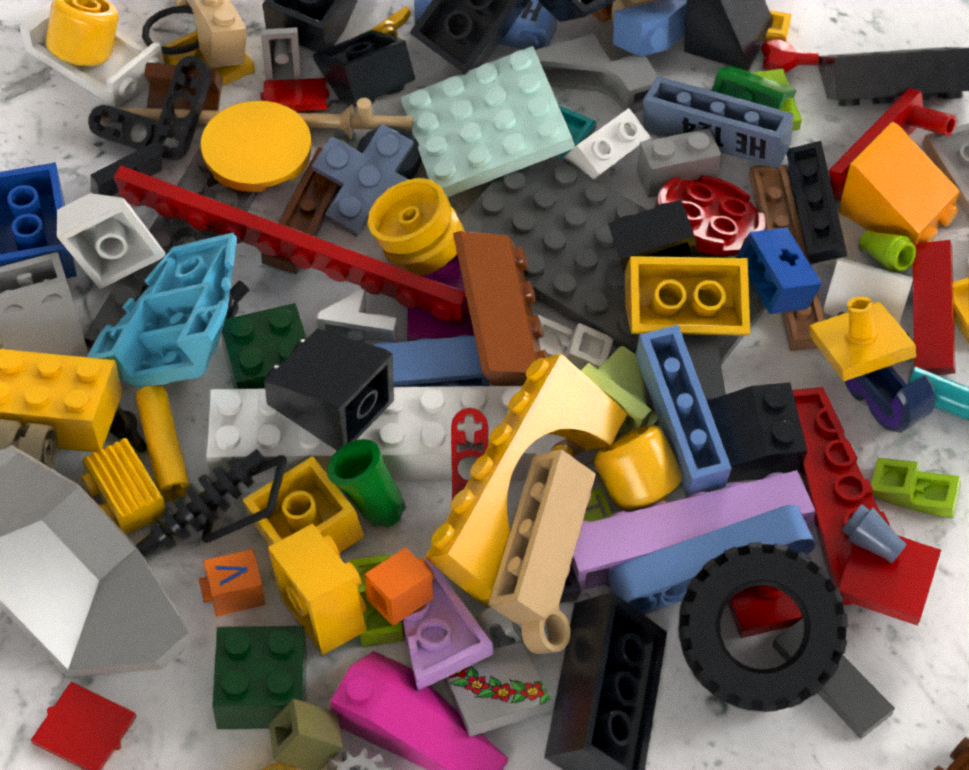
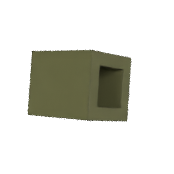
[269,698,343,770]

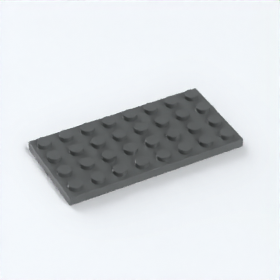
[459,156,766,365]

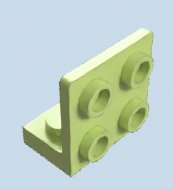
[581,346,658,435]

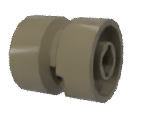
[0,419,58,469]

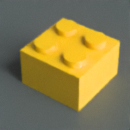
[242,456,365,553]
[268,523,367,656]

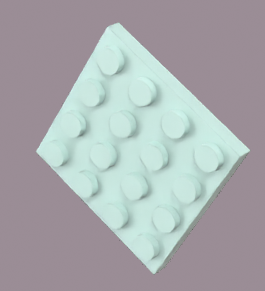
[400,46,575,197]

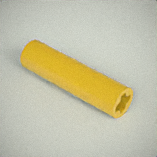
[135,385,190,501]

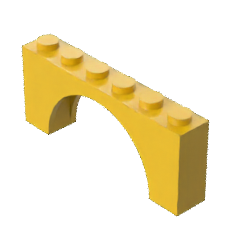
[425,354,628,609]

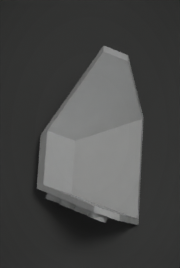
[0,445,195,677]

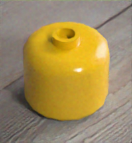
[45,0,119,66]
[593,425,683,511]

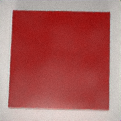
[838,535,941,626]

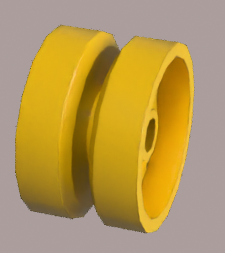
[367,178,465,275]

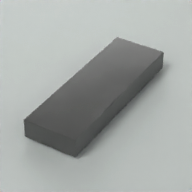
[772,618,895,739]

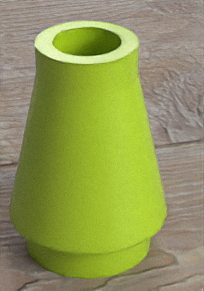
[859,230,916,272]

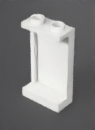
[19,0,164,107]

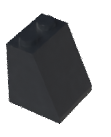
[684,0,773,71]
[264,328,394,451]

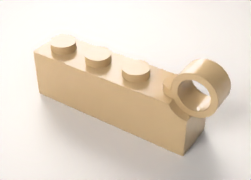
[488,449,596,654]

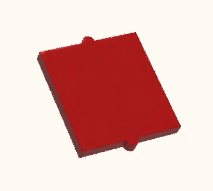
[260,78,330,112]
[31,681,137,770]

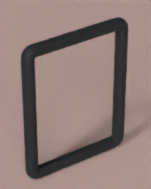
[201,455,287,543]

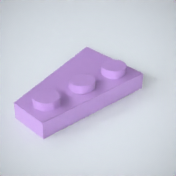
[402,559,494,691]

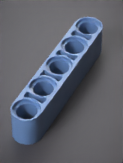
[607,505,816,614]

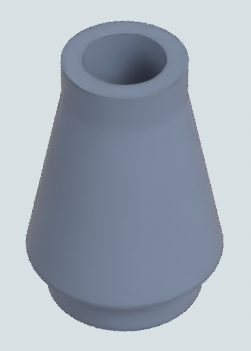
[841,504,907,564]

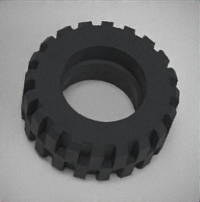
[678,542,848,712]

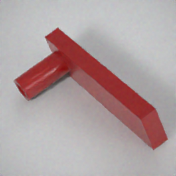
[829,88,957,201]

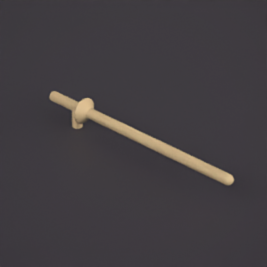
[102,98,413,140]

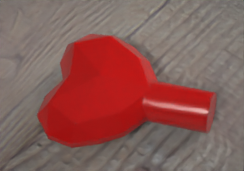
[761,39,819,73]

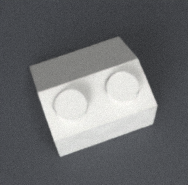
[57,193,165,289]

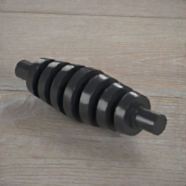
[136,449,267,557]

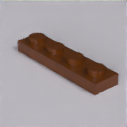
[261,147,342,275]

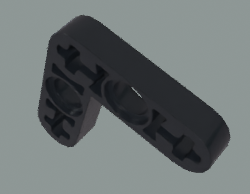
[88,56,212,160]

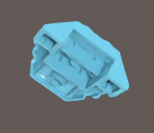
[87,233,237,388]

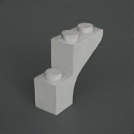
[535,33,658,113]

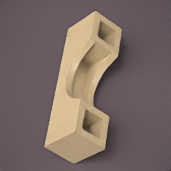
[173,0,247,68]

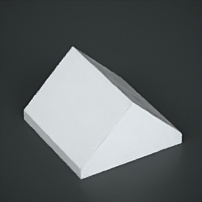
[823,257,913,324]

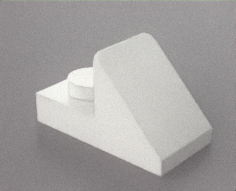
[317,289,397,345]

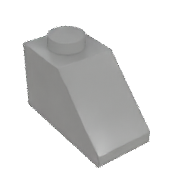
[261,27,301,80]

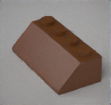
[453,231,549,386]

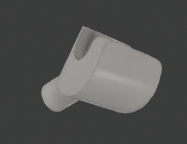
[472,608,524,650]

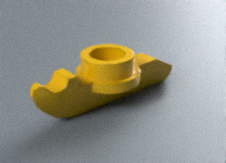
[371,6,411,37]

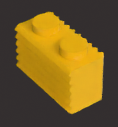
[80,438,165,535]

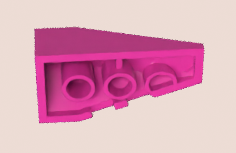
[330,651,508,770]

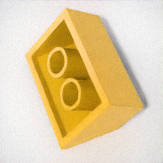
[625,256,750,336]

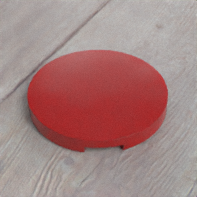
[655,175,766,256]

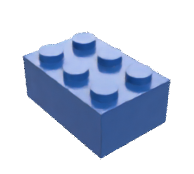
[0,162,77,278]

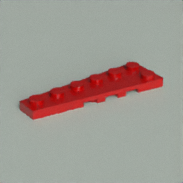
[792,387,890,605]

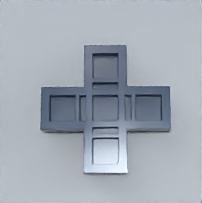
[312,123,413,237]

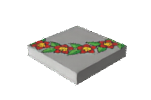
[444,641,553,737]

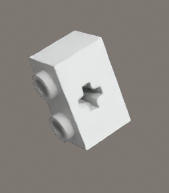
[561,108,650,180]

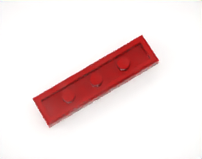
[913,240,956,375]

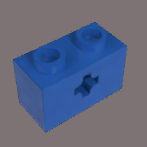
[736,227,822,314]

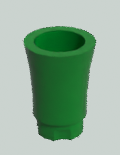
[327,439,406,528]

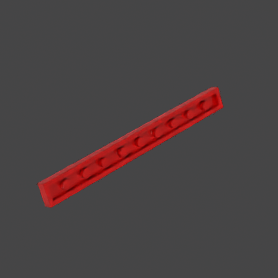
[114,165,468,324]

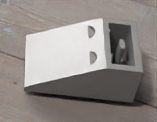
[0,252,88,357]

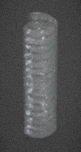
[1,67,54,102]

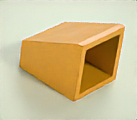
[838,122,960,244]

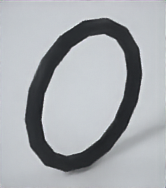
[142,6,199,55]

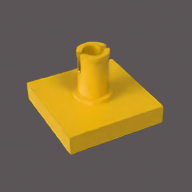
[809,296,916,382]

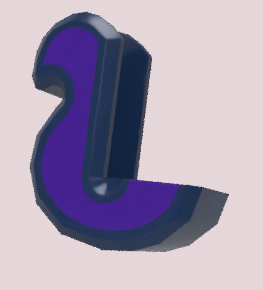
[845,366,935,433]

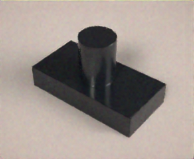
[90,142,163,206]

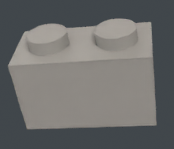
[637,128,721,198]

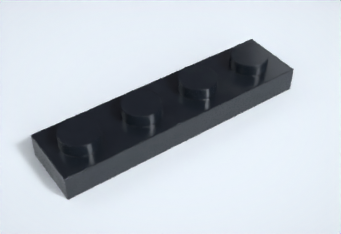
[786,141,848,265]

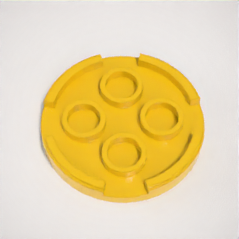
[201,101,312,192]

